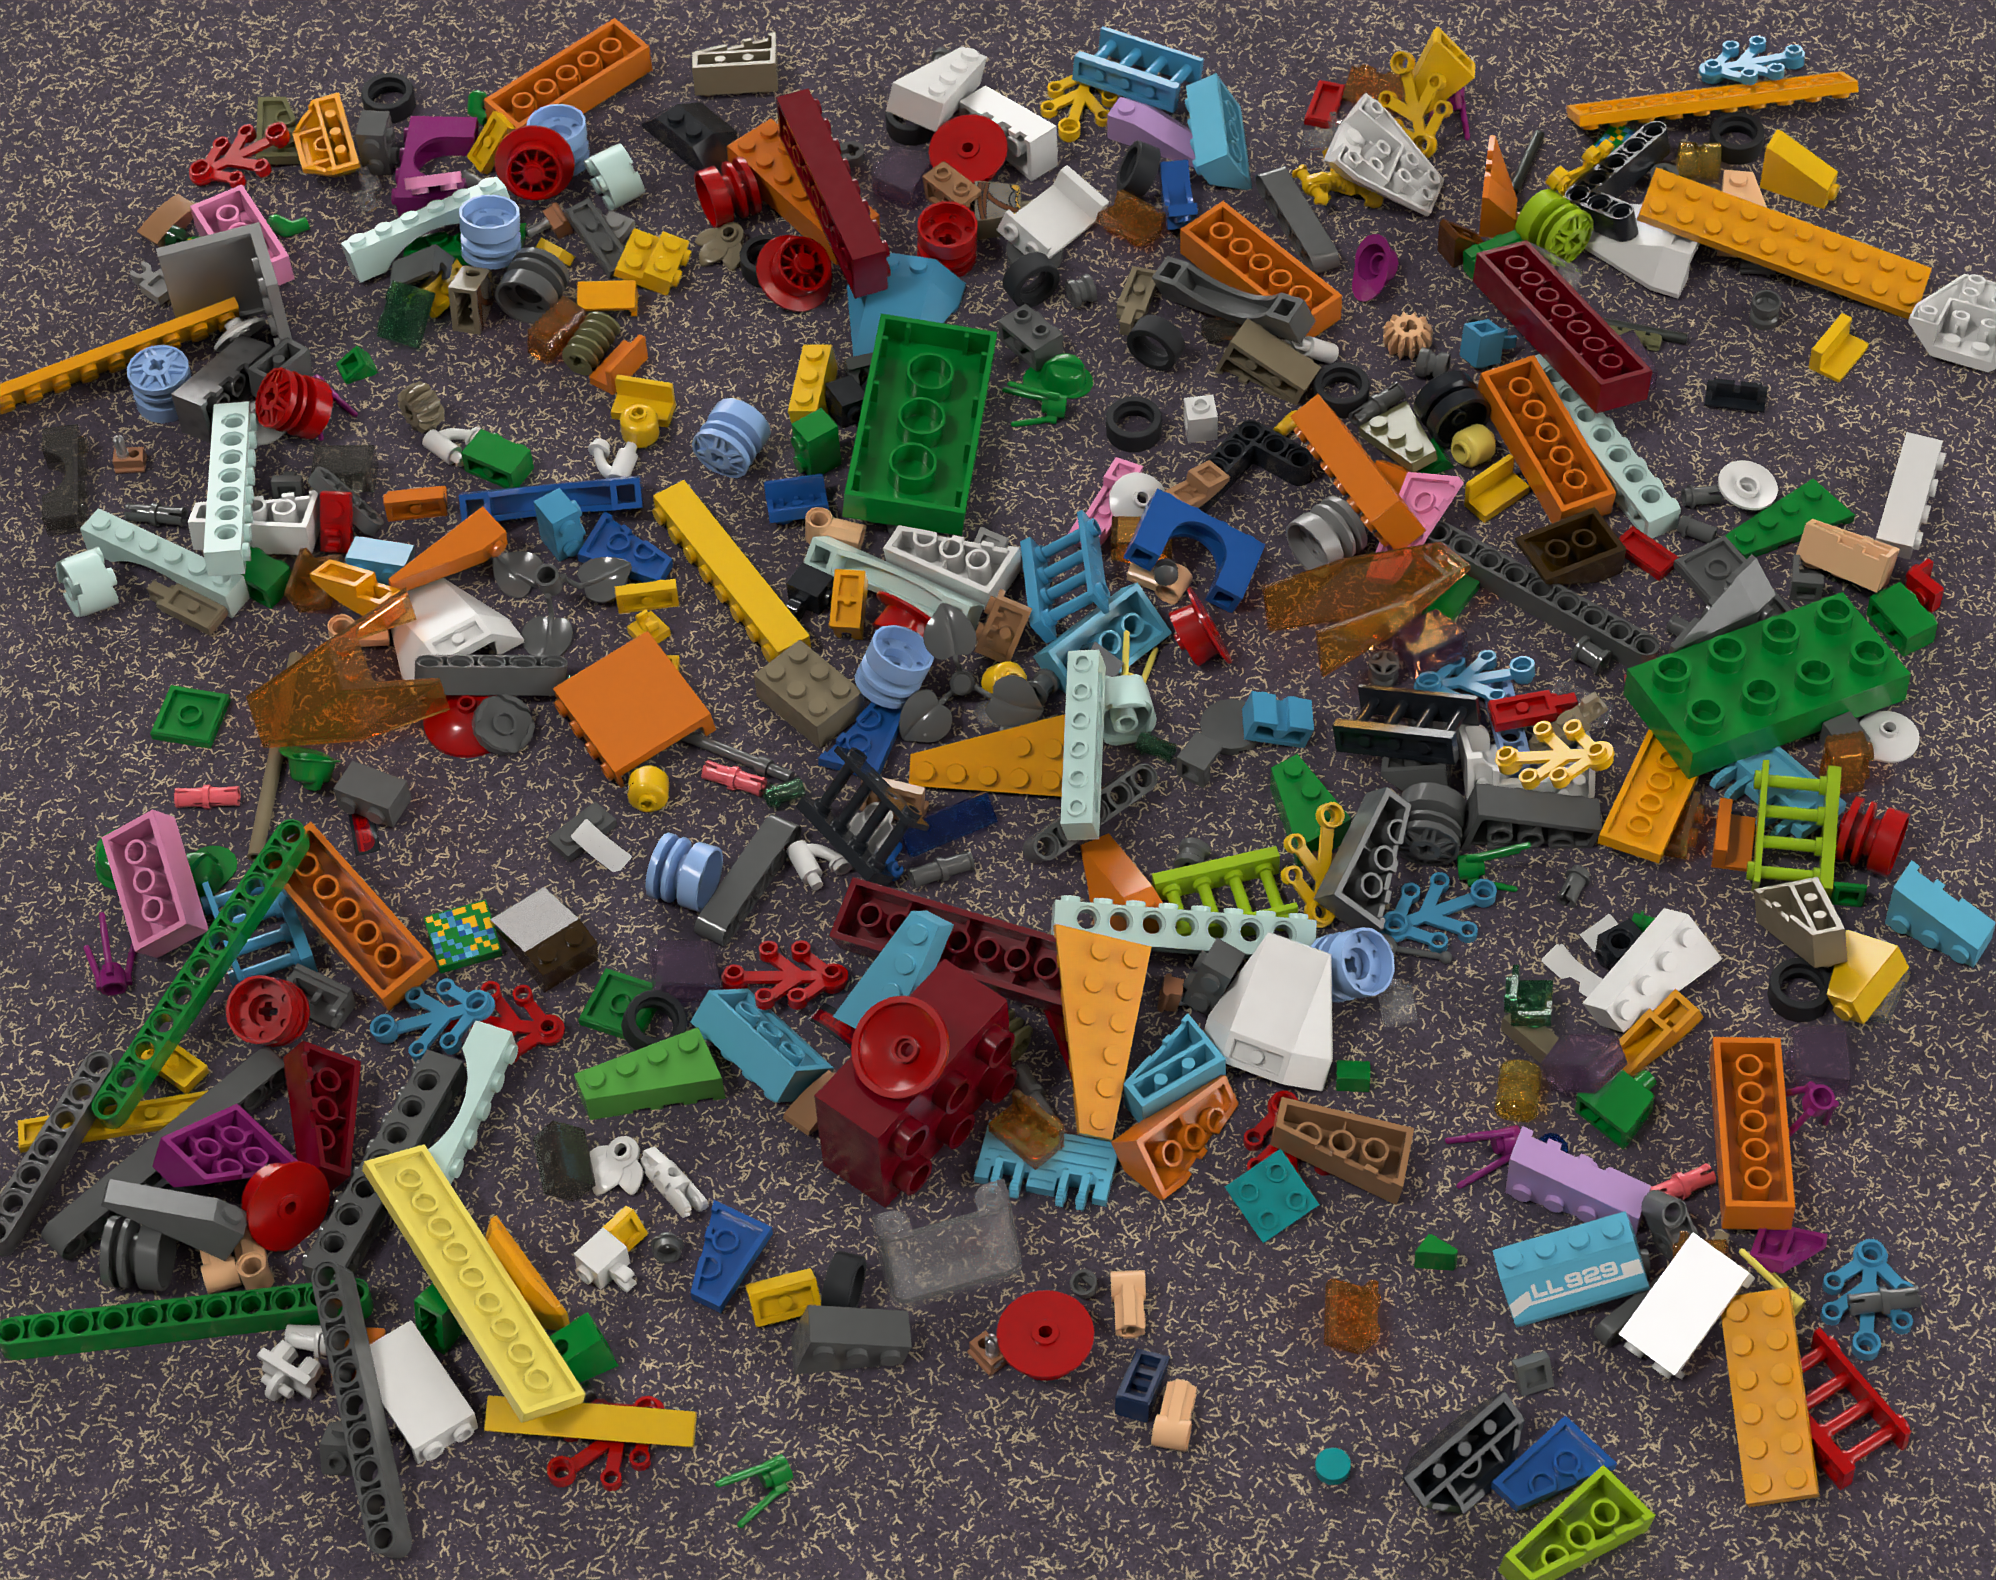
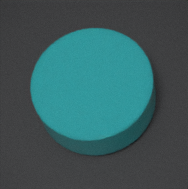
[1315,1448,1351,1485]

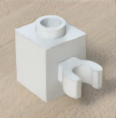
[574,1227,637,1293]

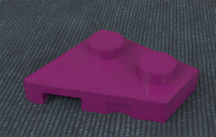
[1748,1227,1828,1274]

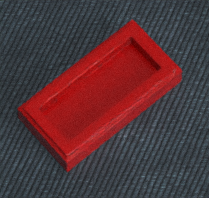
[1304,80,1346,130]
[1619,526,1679,581]

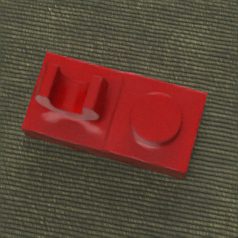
[320,491,353,553]

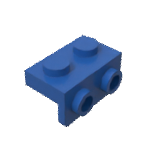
[764,474,829,524]

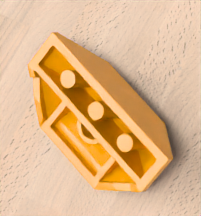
[292,92,362,178]
[485,1215,570,1331]

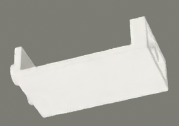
[997,165,1109,259]
[1619,1233,1755,1379]
[356,1320,478,1464]

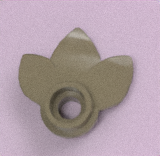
[695,222,745,271]

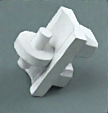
[257,1340,323,1401]

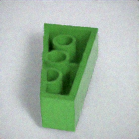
[574,1027,725,1120]

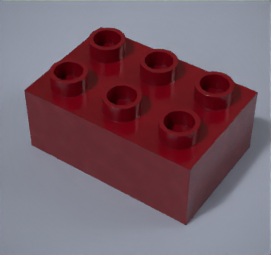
[814,959,1017,1208]

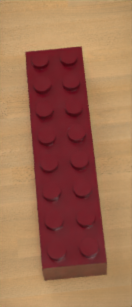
[776,88,891,299]
[1473,240,1652,413]
[829,877,1063,1015]

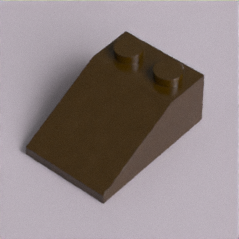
[1515,507,1626,584]
[490,887,598,993]

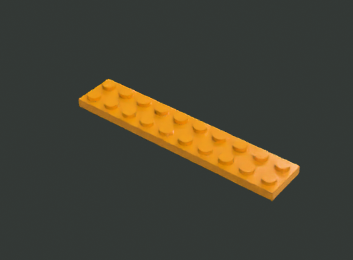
[1566,71,1858,130]
[1637,167,1932,320]
[0,297,239,414]

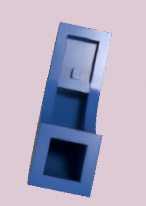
[1158,160,1198,230]

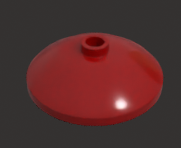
[423,695,497,758]
[851,996,949,1099]

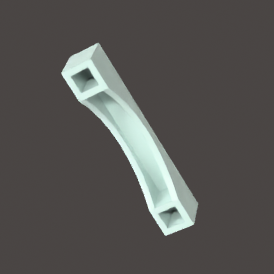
[341,176,510,283]
[80,508,250,618]
[804,536,984,630]
[428,1020,518,1184]

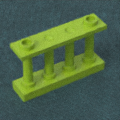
[1746,760,1842,899]
[1152,846,1298,939]

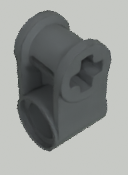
[1641,1190,1699,1259]

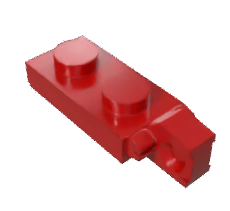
[1487,690,1578,732]

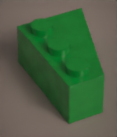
[1270,754,1351,867]

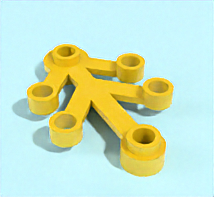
[1378,51,1453,159]
[1040,75,1118,142]
[1545,139,1615,197]
[1495,719,1615,790]
[1281,802,1345,928]

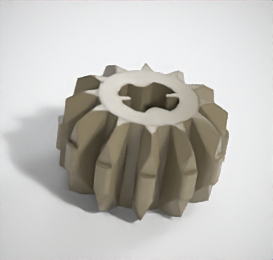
[397,381,445,433]

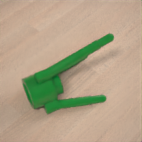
[1002,381,1067,427]
[1457,842,1531,892]
[715,1454,793,1528]

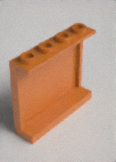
[553,631,716,788]

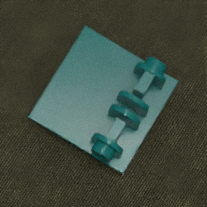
[1225,1148,1319,1243]

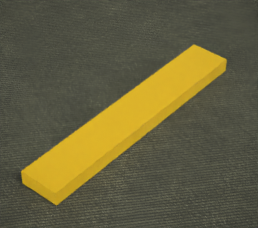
[18,1090,209,1153]
[484,1395,697,1448]

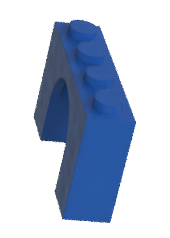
[1123,488,1266,613]

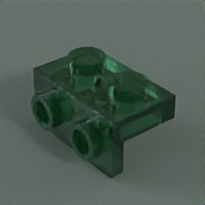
[377,280,435,349]
[1504,965,1554,1028]

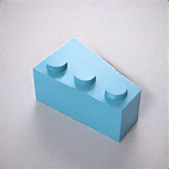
[1885,860,1996,968]
[1123,1013,1226,1123]

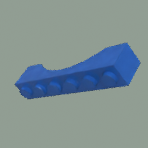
[459,475,644,522]

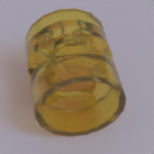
[1677,142,1721,180]
[1494,1059,1542,1122]

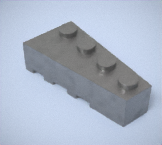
[171,334,272,443]

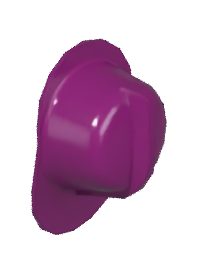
[1352,234,1399,302]

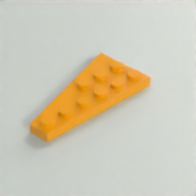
[909,714,1065,797]
[1053,924,1152,1142]

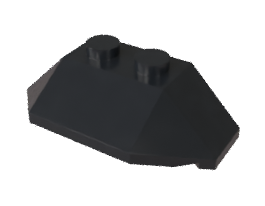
[641,102,737,175]
[1401,1391,1525,1514]

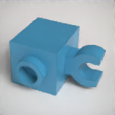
[1459,319,1517,369]

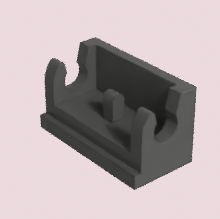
[390,244,455,296]
[287,963,356,1032]

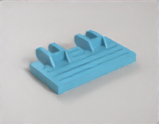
[1709,746,1847,839]
[974,1120,1118,1211]

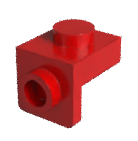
[1905,558,1944,613]

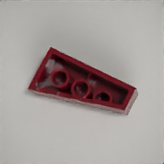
[283,1041,361,1192]

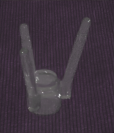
[1530,243,1584,291]

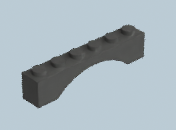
[1152,256,1316,344]

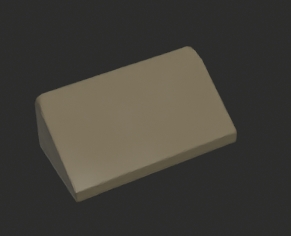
[1501,1009,1572,1071]

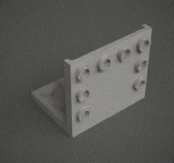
[156,222,292,346]

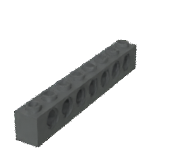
[302,1049,467,1282]

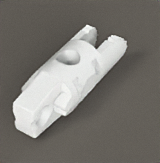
[640,1147,709,1218]

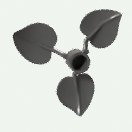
[493,551,632,656]
[899,603,1044,743]

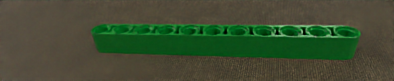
[92,819,310,1129]
[0,1278,374,1360]

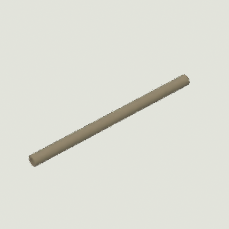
[247,652,304,861]

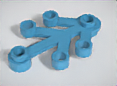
[1699,36,1805,85]
[1414,650,1536,702]
[1379,872,1497,953]
[370,978,495,1062]
[1820,1239,1913,1361]

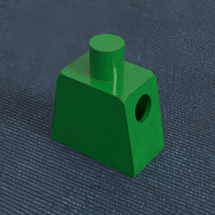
[1575,1069,1656,1150]
[414,1283,463,1355]
[549,1312,619,1383]

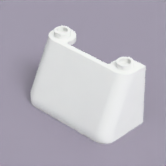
[1458,724,1595,800]

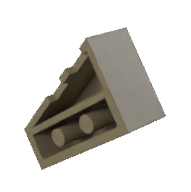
[692,31,778,96]
[1214,318,1321,405]
[1754,877,1847,968]

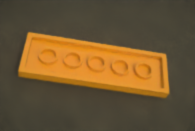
[1598,729,1699,863]
[1721,1287,1820,1507]

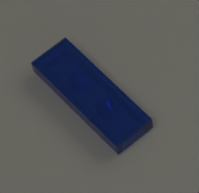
[902,792,998,858]

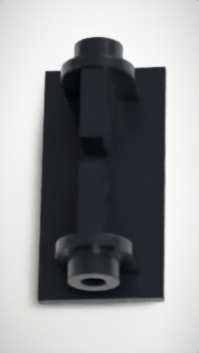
[1704,377,1768,413]

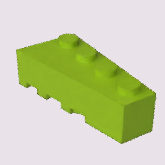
[1498,1465,1656,1580]

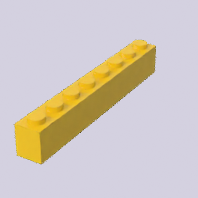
[652,480,811,662]

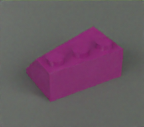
[152,1104,298,1187]

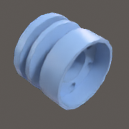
[527,104,590,177]
[459,195,521,269]
[127,345,191,423]
[692,398,771,478]
[855,625,934,709]
[645,833,723,912]
[1310,927,1395,1003]

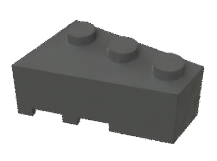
[791,1305,912,1375]

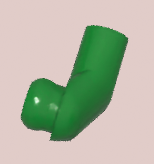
[467,90,488,127]
[267,214,310,238]

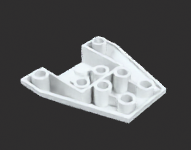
[1323,93,1444,216]
[1584,204,1700,299]
[1908,274,1996,372]
[389,578,524,699]
[1203,932,1333,1091]

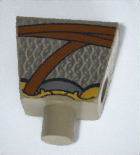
[975,181,1031,240]
[448,266,494,335]

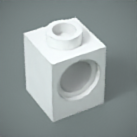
[1184,395,1218,443]

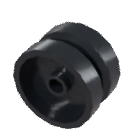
[1413,370,1491,447]

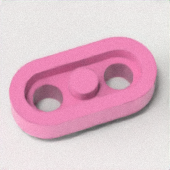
[404,171,462,195]

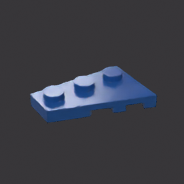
[690,1200,773,1313]

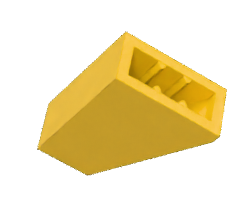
[1405,27,1475,116]
[1760,129,1840,210]
[1827,930,1909,1024]

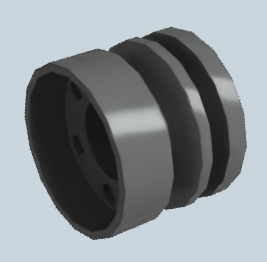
[495,247,570,325]
[1397,783,1467,866]
[99,1216,177,1291]

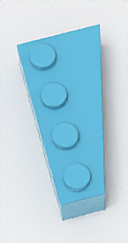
[833,911,954,1029]

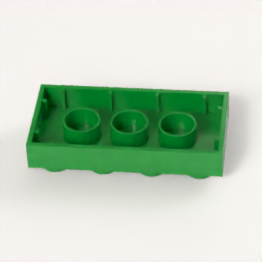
[842,313,997,536]
[1623,592,1911,779]

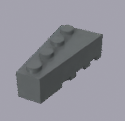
[1460,783,1602,851]
[1314,787,1411,931]

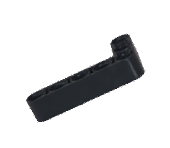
[1565,121,1671,242]
[1199,420,1313,513]

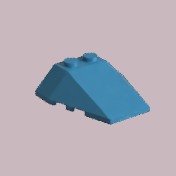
[847,253,966,357]

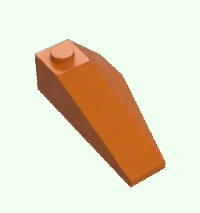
[1479,135,1520,238]
[388,506,508,593]
[1080,833,1163,934]
[1111,1075,1239,1200]

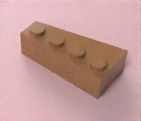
[1270,1097,1414,1205]

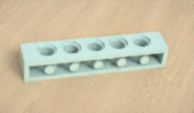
[1060,649,1106,840]

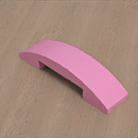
[1068,457,1143,548]

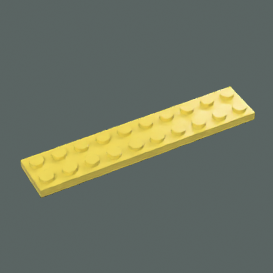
[362,1144,585,1423]

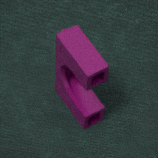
[391,116,480,216]

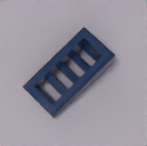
[1115,1348,1170,1423]

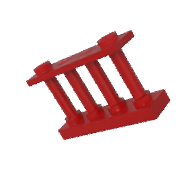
[1800,1327,1911,1490]

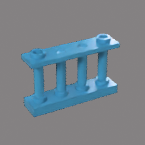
[1072,26,1204,113]
[1020,510,1110,644]
[200,881,318,989]

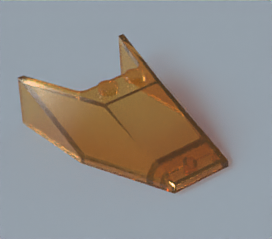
[1262,542,1471,677]
[246,587,450,748]

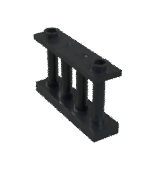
[1332,684,1481,765]
[796,746,930,887]

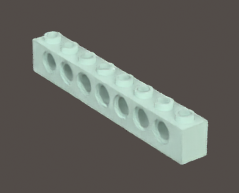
[1535,354,1681,539]
[203,401,258,577]
[1051,895,1317,959]

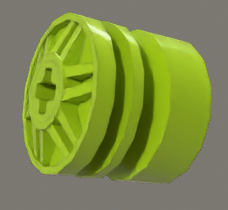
[1515,189,1593,266]

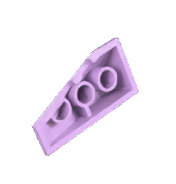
[1107,97,1195,167]

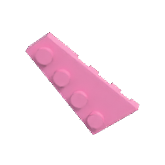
[1365,472,1464,586]

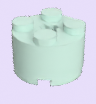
[583,143,645,211]
[56,547,119,618]
[1103,674,1157,746]

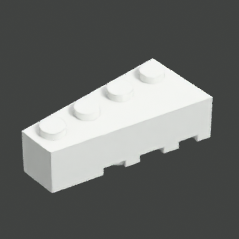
[886,46,987,132]
[959,86,1058,182]
[1876,432,1946,559]
[188,490,320,556]
[883,525,1023,610]
[1582,908,1722,1032]

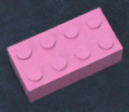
[190,185,294,286]
[101,809,208,958]

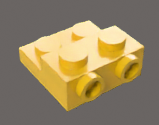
[613,228,692,296]

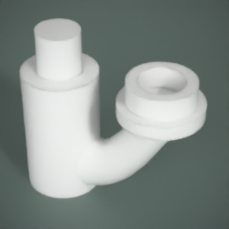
[1283,336,1339,364]
[422,427,481,467]
[588,438,638,478]
[786,840,852,890]
[285,1325,327,1358]

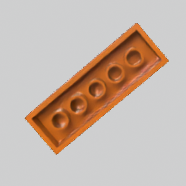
[483,18,653,129]
[727,118,880,265]
[1180,201,1342,337]
[1477,355,1616,523]
[1290,394,1427,554]
[268,822,439,1011]
[1709,1037,1795,1230]

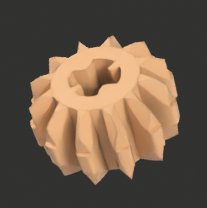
[1383,311,1433,360]

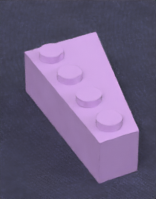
[1505,1126,1651,1236]

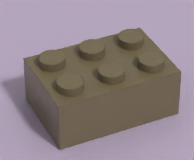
[754,640,865,749]

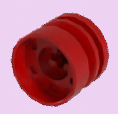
[694,156,762,228]
[917,201,978,277]
[255,367,333,439]
[1835,796,1910,878]
[226,975,310,1047]

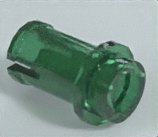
[1135,731,1177,763]
[763,777,806,808]

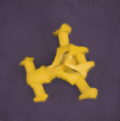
[1292,146,1384,208]

